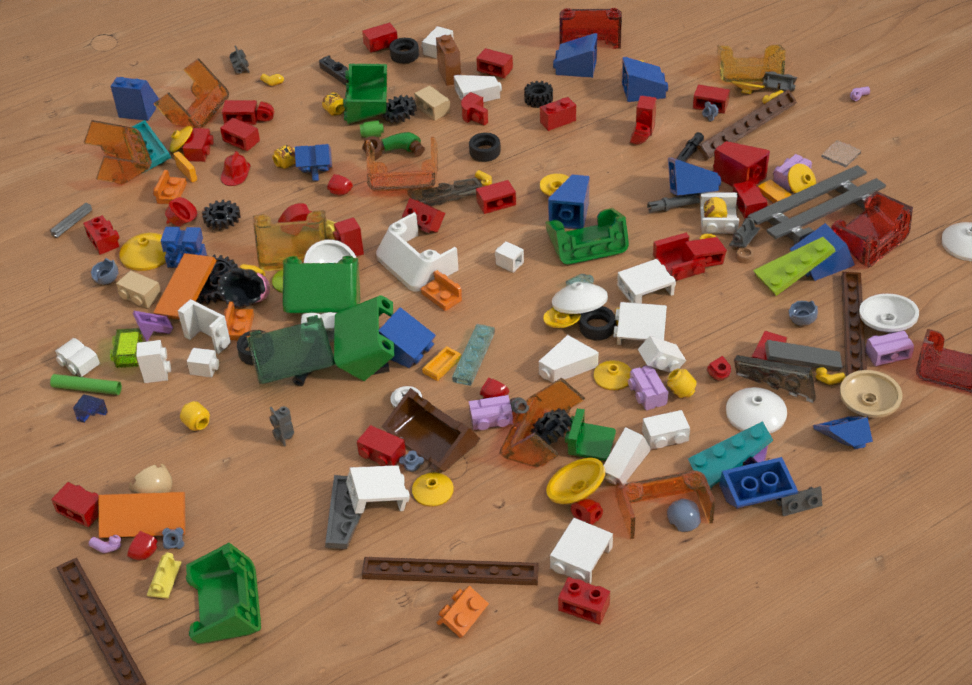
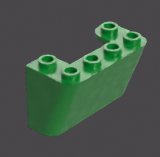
[343,64,387,125]
[334,295,394,381]

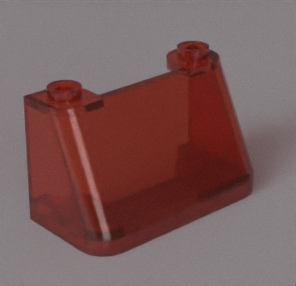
[559,8,622,49]
[831,191,913,268]
[916,329,972,393]

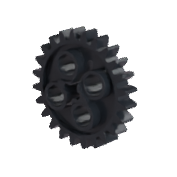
[196,254,238,304]

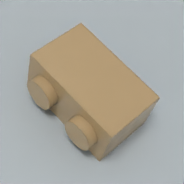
[414,86,450,120]
[116,270,162,309]

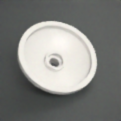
[941,222,972,261]
[304,240,356,263]
[552,282,608,314]
[859,294,919,333]
[726,387,787,433]

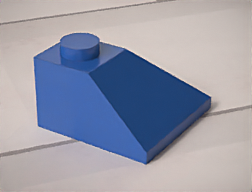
[813,416,873,449]

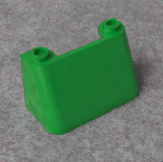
[545,208,629,264]
[283,256,361,313]
[186,542,261,644]

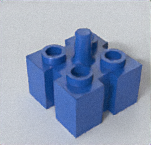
[294,144,333,181]
[161,227,207,268]

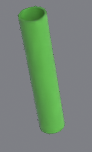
[50,374,122,395]

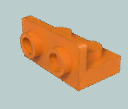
[153,170,187,204]
[421,270,462,312]
[224,302,254,341]

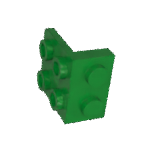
[565,408,616,461]

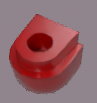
[257,101,275,121]
[629,122,651,144]
[327,174,353,196]
[707,355,731,381]
[480,377,510,399]
[571,499,603,525]
[127,531,158,561]

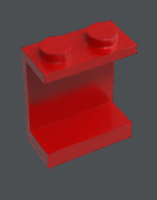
[653,232,706,281]

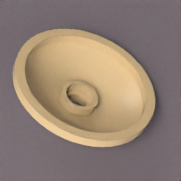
[840,370,902,418]

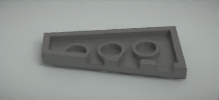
[325,475,367,549]

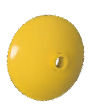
[119,232,166,271]
[546,458,605,504]

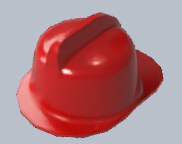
[221,151,250,186]
[165,197,197,227]

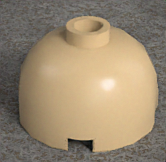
[129,464,173,494]

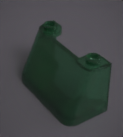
[246,315,335,384]

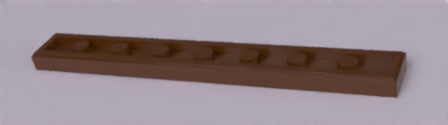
[697,89,797,161]
[841,271,867,377]
[56,557,147,685]
[362,557,539,586]

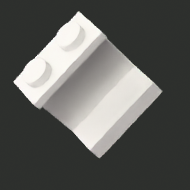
[700,192,739,234]
[617,259,676,304]
[178,299,231,354]
[614,302,667,345]
[346,466,409,514]
[550,518,613,584]

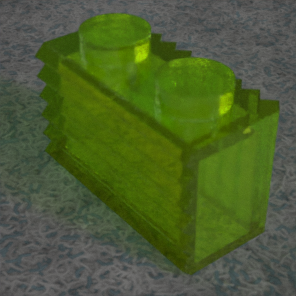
[110,328,143,368]

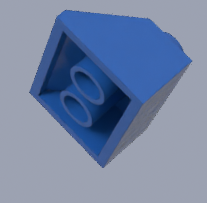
[719,457,798,508]

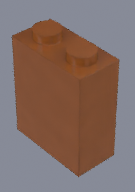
[436,34,461,86]

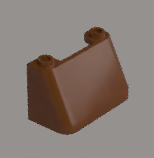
[382,388,480,473]

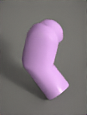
[850,86,870,101]
[89,535,121,553]

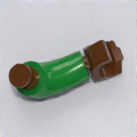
[362,132,425,161]

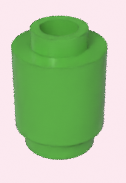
[360,120,384,138]

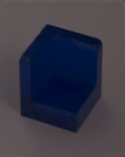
[73,394,108,423]

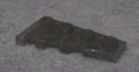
[407,178,482,206]
[734,355,816,403]

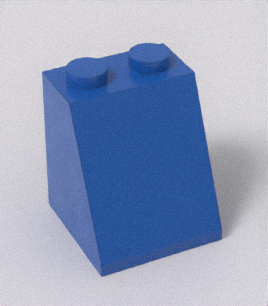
[553,33,597,78]
[622,57,668,102]
[110,77,160,121]
[668,157,721,195]
[548,175,589,229]
[790,223,855,281]
[379,307,436,368]

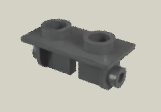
[229,45,250,74]
[762,71,797,92]
[729,218,760,248]
[269,406,294,447]
[776,486,823,516]

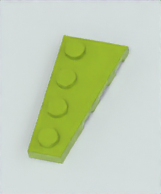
[753,237,836,296]

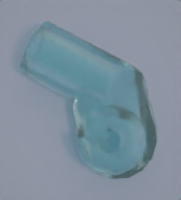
[566,274,594,286]

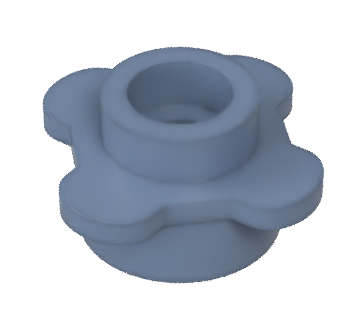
[702,102,718,121]
[399,451,424,472]
[162,527,184,549]

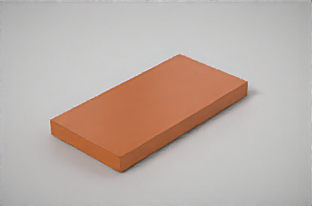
[153,253,217,320]
[99,492,185,538]

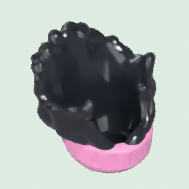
[217,268,270,308]

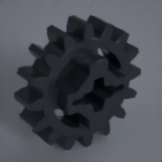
[383,95,417,123]
[202,199,241,230]
[530,408,572,447]

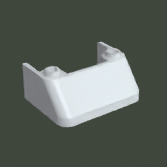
[376,213,458,292]

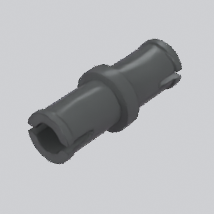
[510,397,529,414]

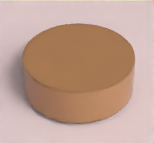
[736,247,755,264]

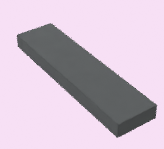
[765,340,843,371]

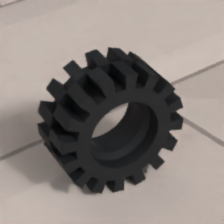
[524,81,553,108]

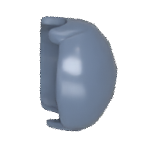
[91,258,119,285]
[788,301,818,326]
[667,498,701,532]

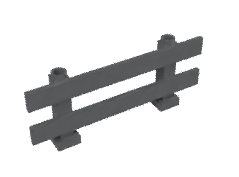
[748,165,886,245]

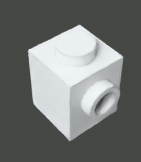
[495,242,524,273]
[187,348,219,378]

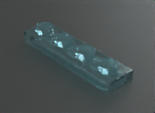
[452,324,495,386]

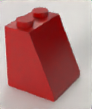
[713,141,770,187]

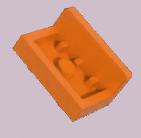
[436,585,489,638]

